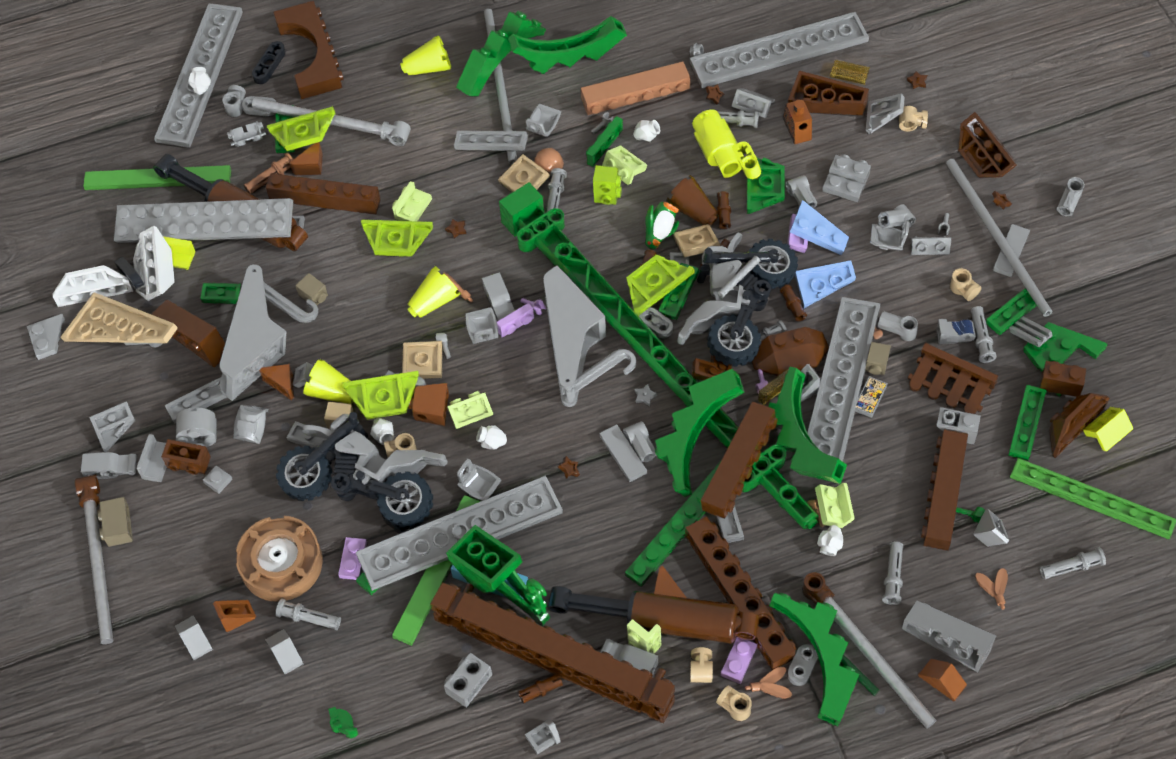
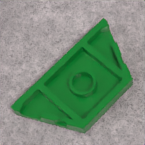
[747,157,785,214]

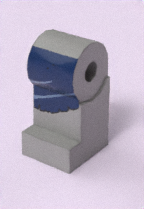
[936,319,976,344]

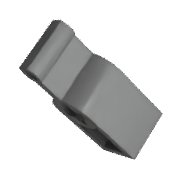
[482,272,515,321]
[81,452,137,479]
[601,639,658,674]

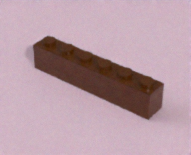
[266,173,381,215]
[701,401,777,519]
[921,429,968,551]

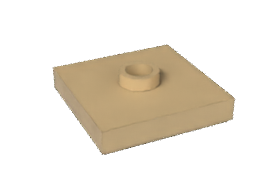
[498,154,550,193]
[673,224,720,258]
[402,341,442,379]

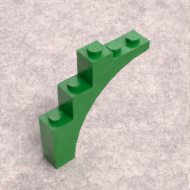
[456,11,546,96]
[508,16,627,74]
[768,367,847,484]
[655,369,744,497]
[769,592,859,726]

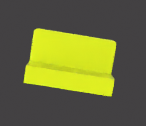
[163,236,195,270]
[1083,407,1133,451]

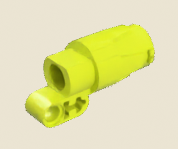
[692,110,761,179]

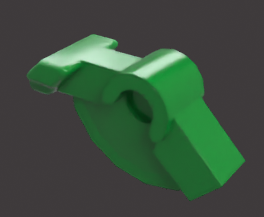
[328,707,358,739]

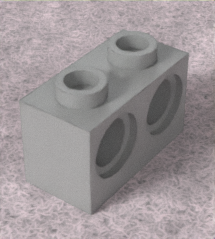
[444,653,493,708]

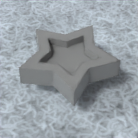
[635,384,657,406]

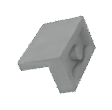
[731,88,775,118]
[137,434,167,482]

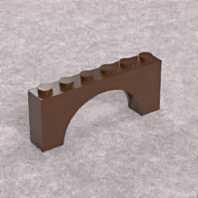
[274,1,344,99]

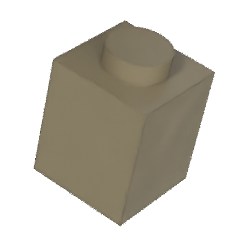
[295,273,328,305]
[865,342,891,375]

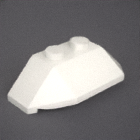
[133,226,175,301]
[53,265,133,307]

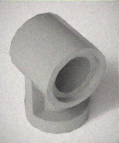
[222,85,246,117]

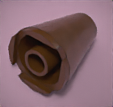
[666,175,718,226]

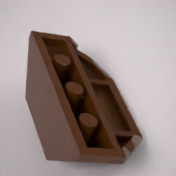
[958,112,1017,178]
[751,327,829,377]
[1049,393,1110,458]

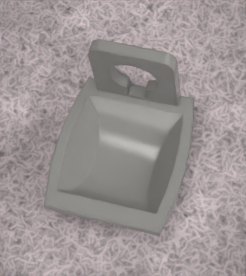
[526,104,561,137]
[870,221,909,251]
[466,307,498,344]
[234,405,269,444]
[457,459,502,501]

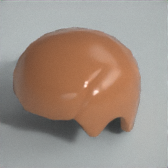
[534,148,564,175]

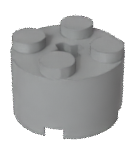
[176,408,217,447]

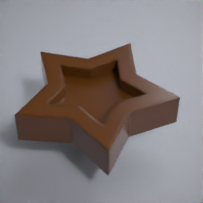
[907,71,928,89]
[705,84,725,105]
[992,191,1012,210]
[445,219,466,239]
[558,456,580,479]

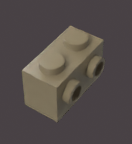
[97,497,133,547]

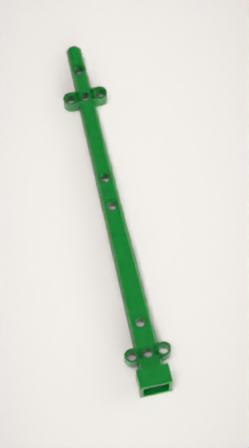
[499,182,818,529]

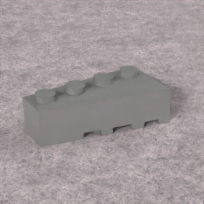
[902,601,996,673]

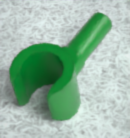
[956,507,985,523]

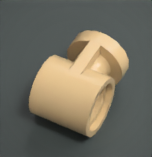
[899,106,928,132]
[950,268,981,301]
[384,433,417,457]
[691,647,713,683]
[716,685,752,721]

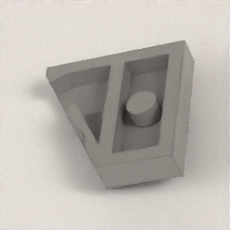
[866,93,905,134]
[27,314,65,360]
[89,401,135,452]

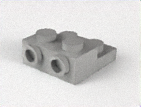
[822,154,871,202]

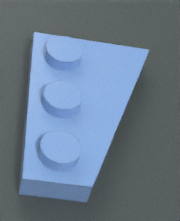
[790,200,849,255]
[795,261,856,308]

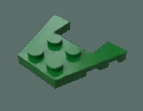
[1023,322,1108,397]

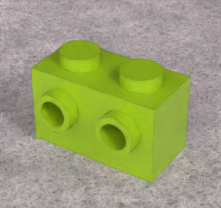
[593,165,622,205]

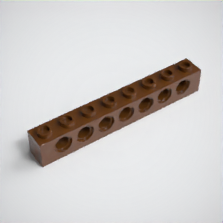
[685,516,796,670]

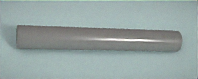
[717,256,760,298]

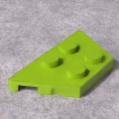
[267,106,335,151]
[361,220,433,256]
[626,255,695,316]
[342,371,419,420]

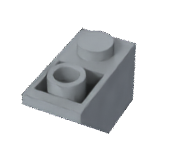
[937,407,981,444]

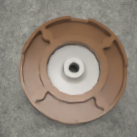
[236,516,323,602]

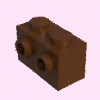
[1039,361,1086,397]
[161,439,211,475]

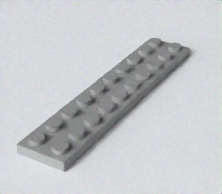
[154,3,243,148]
[690,12,869,88]
[114,198,293,243]
[808,297,880,461]
[356,476,563,591]

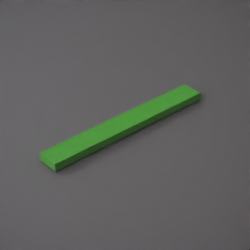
[83,165,231,190]
[1010,458,1176,539]
[392,495,481,646]

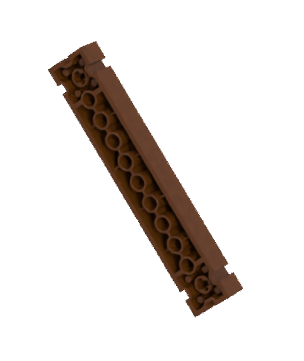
[430,582,675,724]

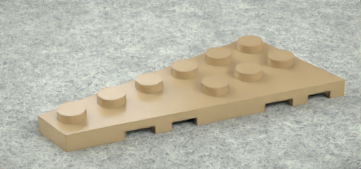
[61,292,178,343]

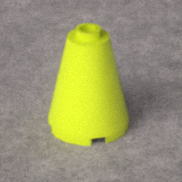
[400,36,452,75]
[407,266,461,318]
[303,359,354,404]

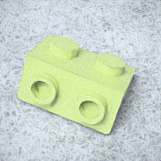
[627,619,662,653]

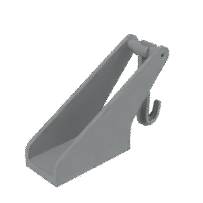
[219,265,318,401]
[543,266,636,407]

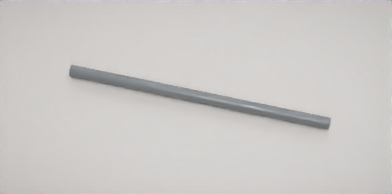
[484,9,517,165]
[946,159,1052,317]

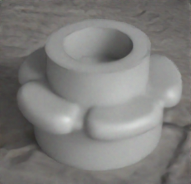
[690,43,704,57]

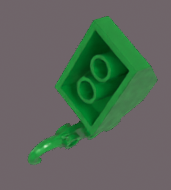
[446,525,550,626]

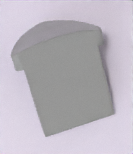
[525,719,560,754]

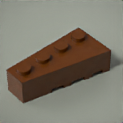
[788,71,869,115]
[151,300,225,368]

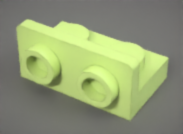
[602,145,647,185]
[392,181,432,221]
[447,391,493,429]
[815,483,854,528]

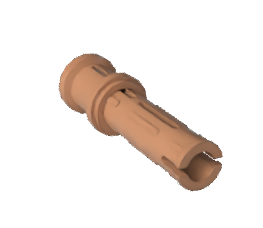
[244,153,294,194]

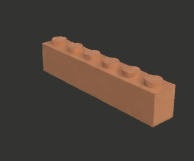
[581,62,690,115]

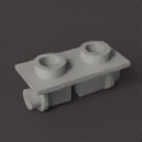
[227,121,266,147]
[910,236,951,255]

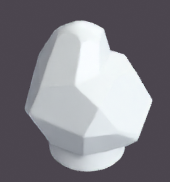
[188,67,211,95]
[633,120,660,142]
[370,418,394,445]
[476,426,507,449]
[817,525,843,556]

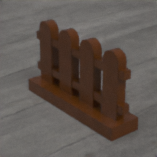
[908,343,998,414]

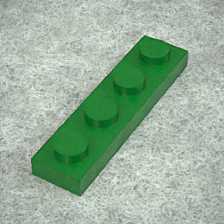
[1008,385,1046,461]

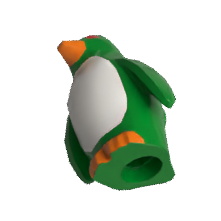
[645,202,679,250]

